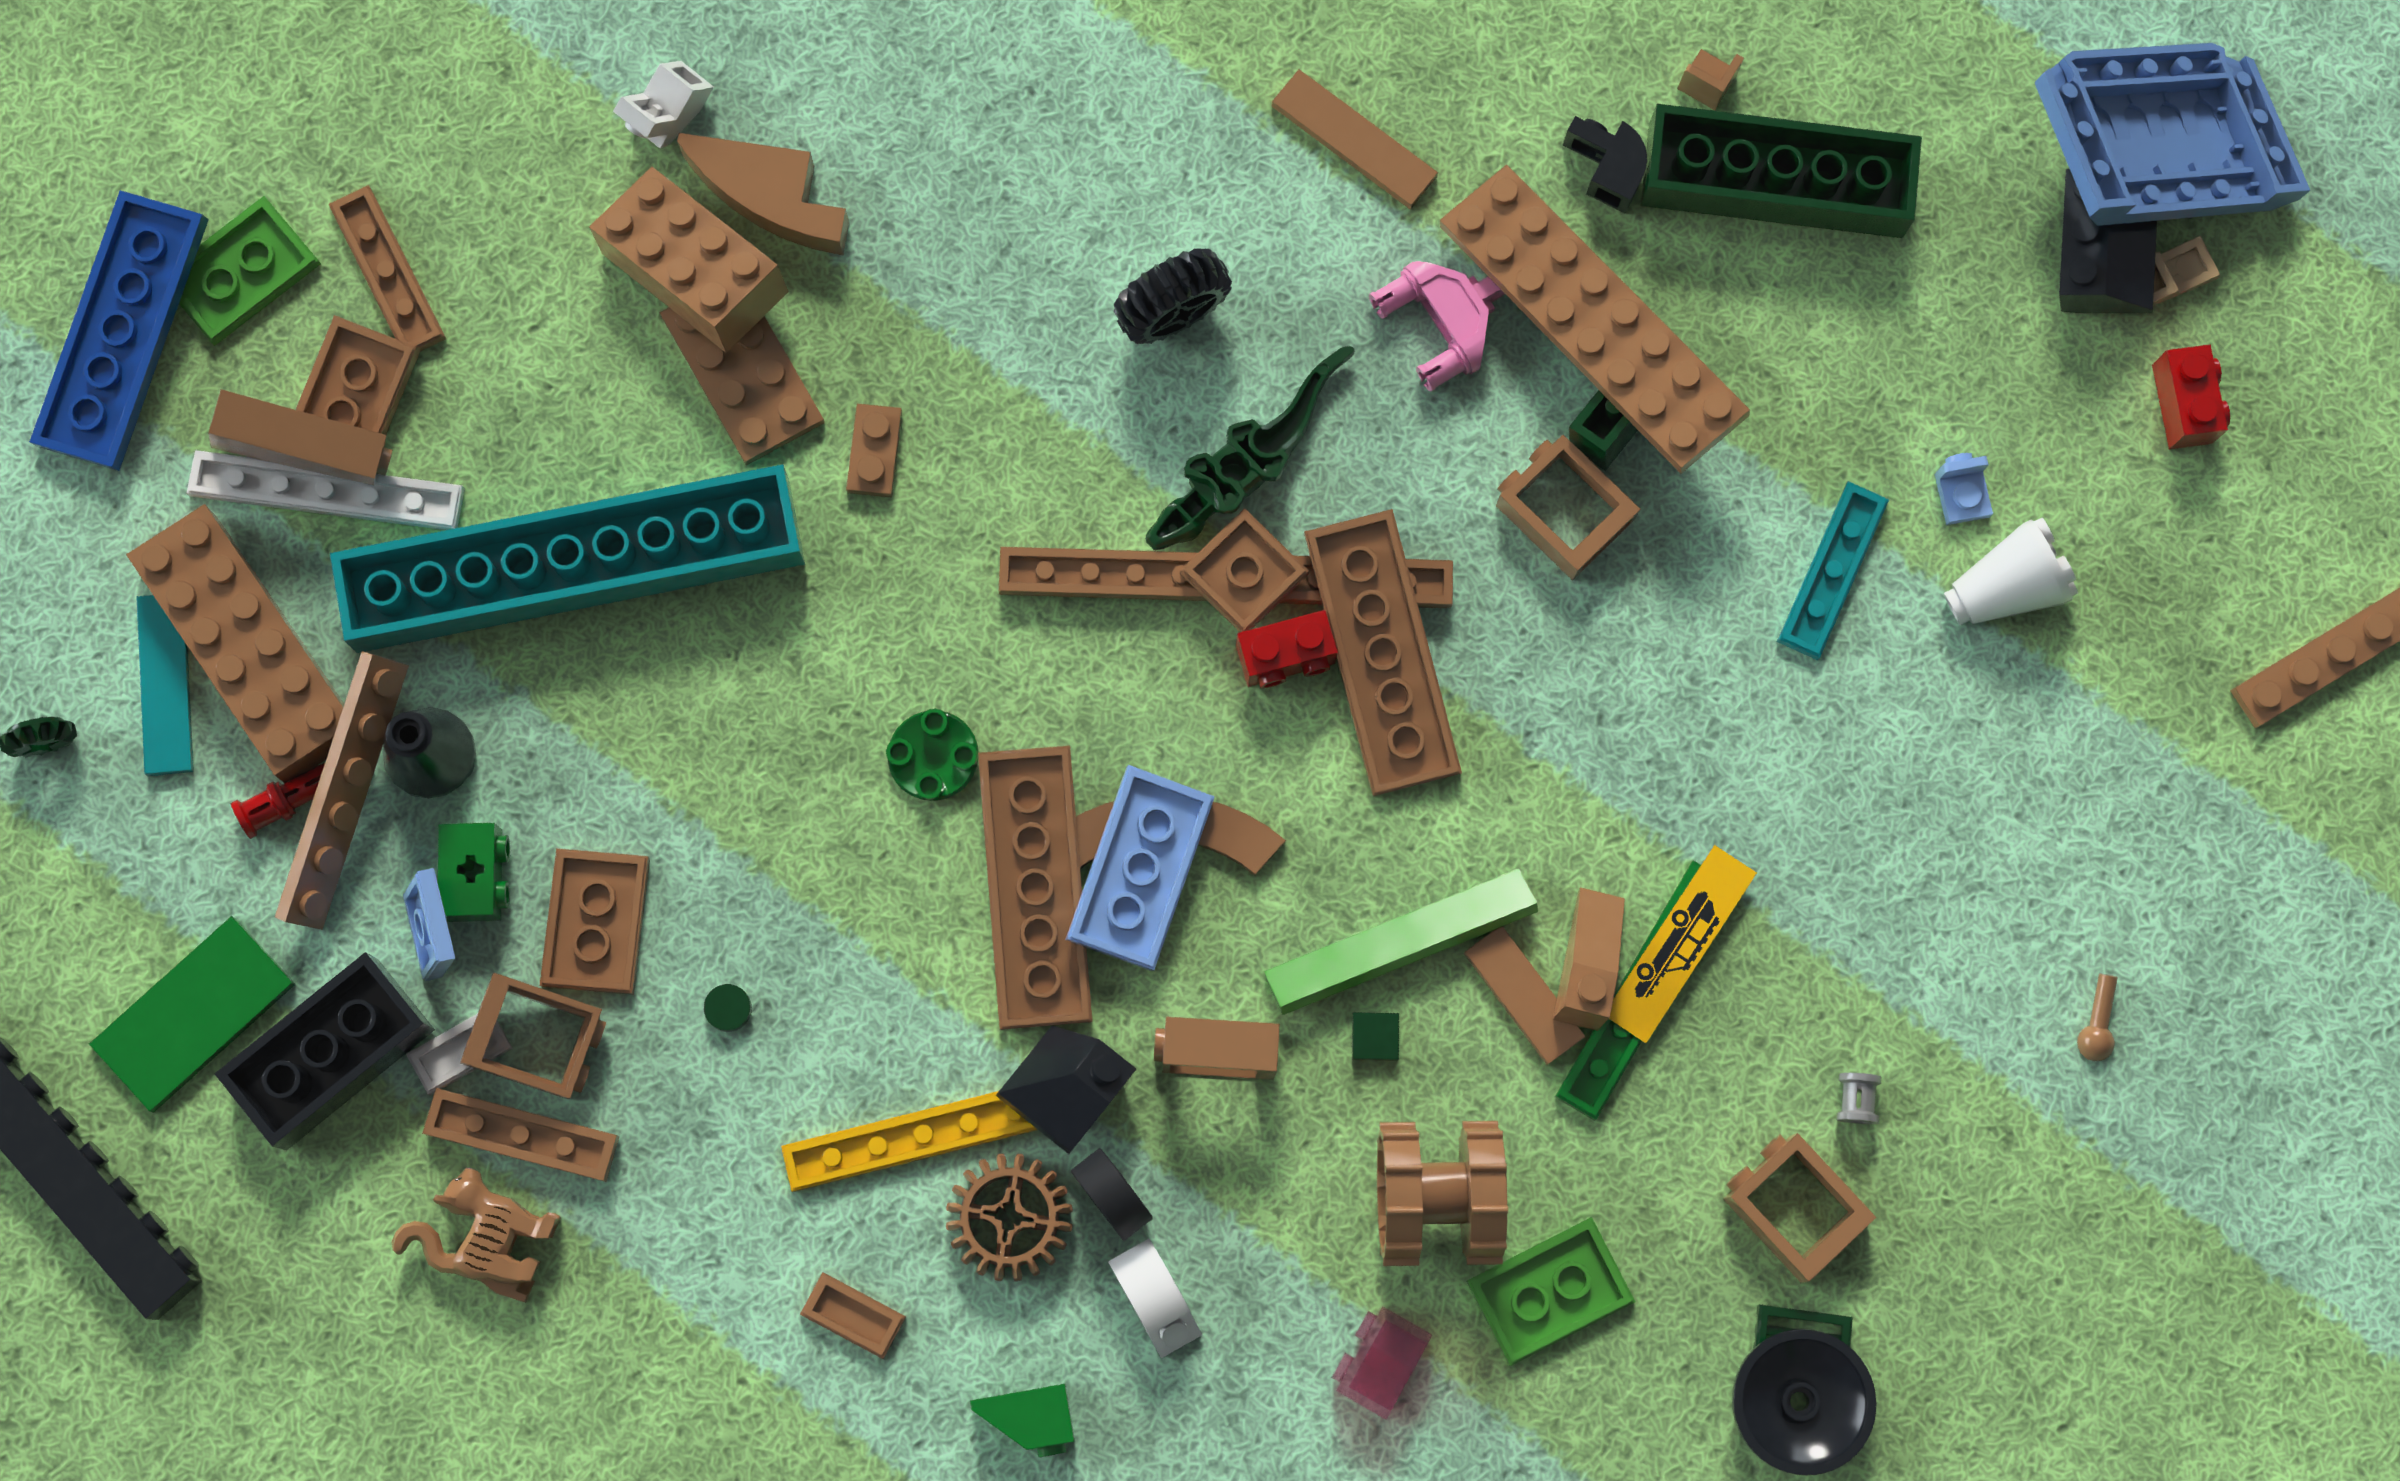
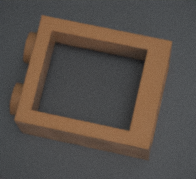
[1496,435,1641,581]
[460,973,606,1099]
[1154,1017,1280,1080]
[1723,1133,1877,1283]

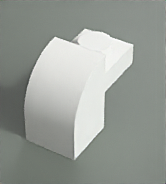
[613,61,714,148]
[1108,1238,1202,1358]

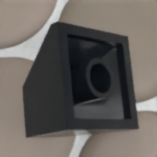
[996,1026,1136,1154]

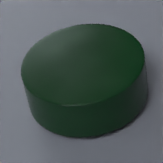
[704,984,752,1032]

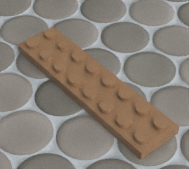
[1440,164,1750,474]

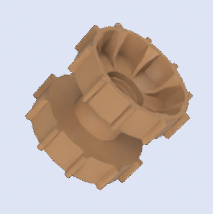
[1377,1121,1508,1266]

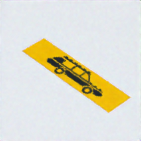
[1609,845,1757,1043]

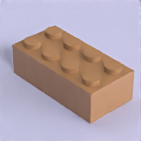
[589,167,789,353]

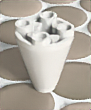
[1944,518,2078,625]

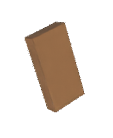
[800,1272,906,1359]

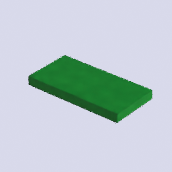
[89,916,296,1113]

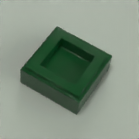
[1352,1012,1399,1061]

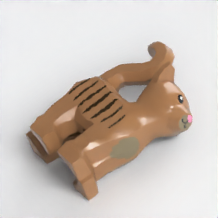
[392,1168,561,1303]

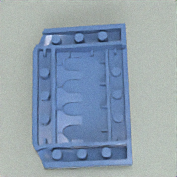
[2034,43,2310,226]

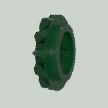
[0,717,78,758]

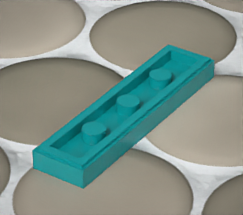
[1776,481,1889,660]
[136,595,194,777]

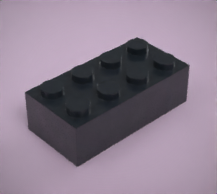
[214,952,435,1151]

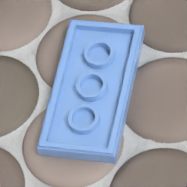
[1065,765,1215,971]

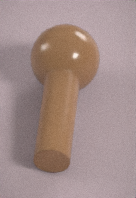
[2077,973,2118,1061]

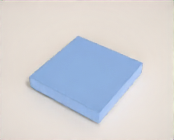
[403,868,455,982]

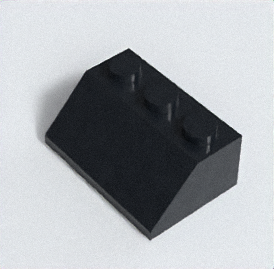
[2059,169,2157,313]

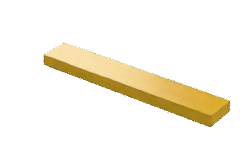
[781,1091,1038,1192]

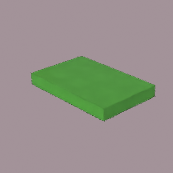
[179,196,321,346]
[1466,1217,1635,1366]

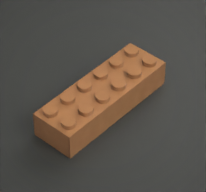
[126,504,344,783]

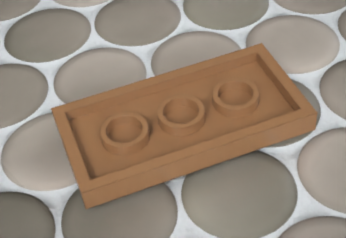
[659,308,825,466]

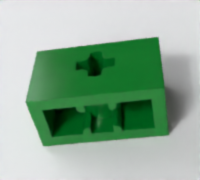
[438,823,510,922]

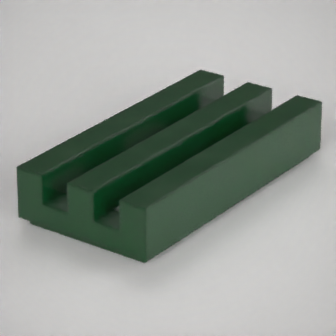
[1753,1304,1853,1348]

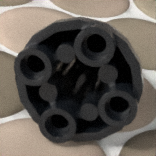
[382,707,476,799]

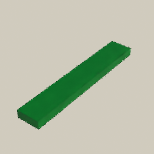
[1555,860,1701,1121]

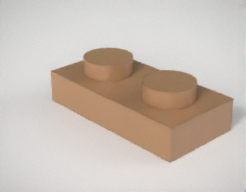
[846,404,902,498]

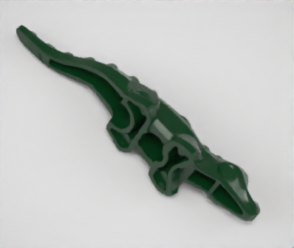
[1145,346,1355,550]

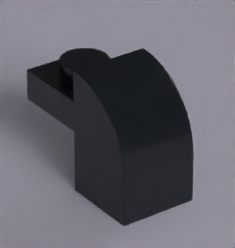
[1563,116,1647,214]

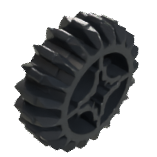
[1113,248,1232,344]

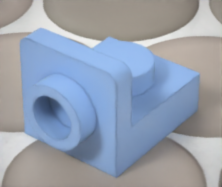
[1934,453,1993,525]

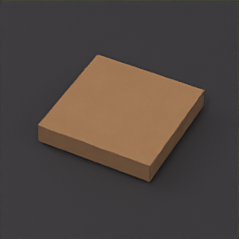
[1180,508,1309,632]

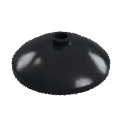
[1732,1329,1877,1475]

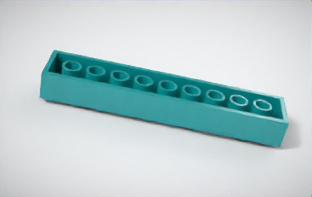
[330,464,805,653]

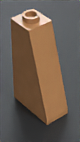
[208,389,393,486]

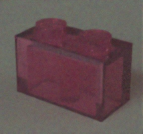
[1331,1306,1432,1420]

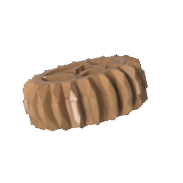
[946,1153,1073,1282]

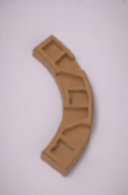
[1076,801,1286,876]

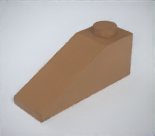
[1553,887,1625,1031]

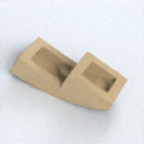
[2153,235,2220,306]

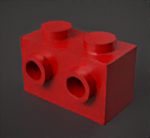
[2152,344,2230,450]
[1236,610,1338,689]

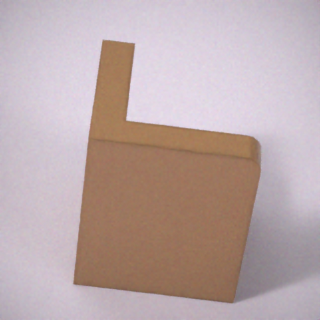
[1677,49,1744,110]

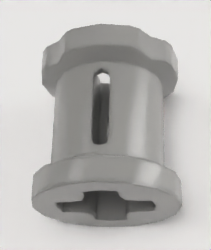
[1836,1073,1882,1124]

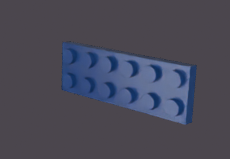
[29,190,209,471]

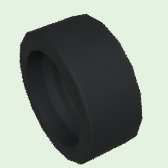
[1071,1148,1153,1241]

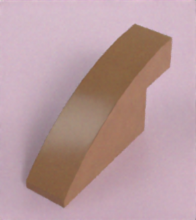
[677,133,849,255]

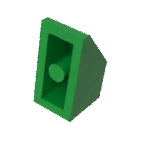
[970,1384,1075,1457]

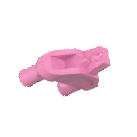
[1369,261,1505,392]

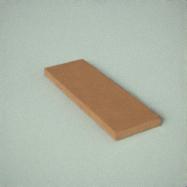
[1304,509,1462,796]
[978,745,1092,1030]

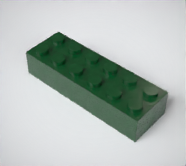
[1640,104,1922,238]

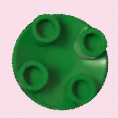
[886,708,979,801]

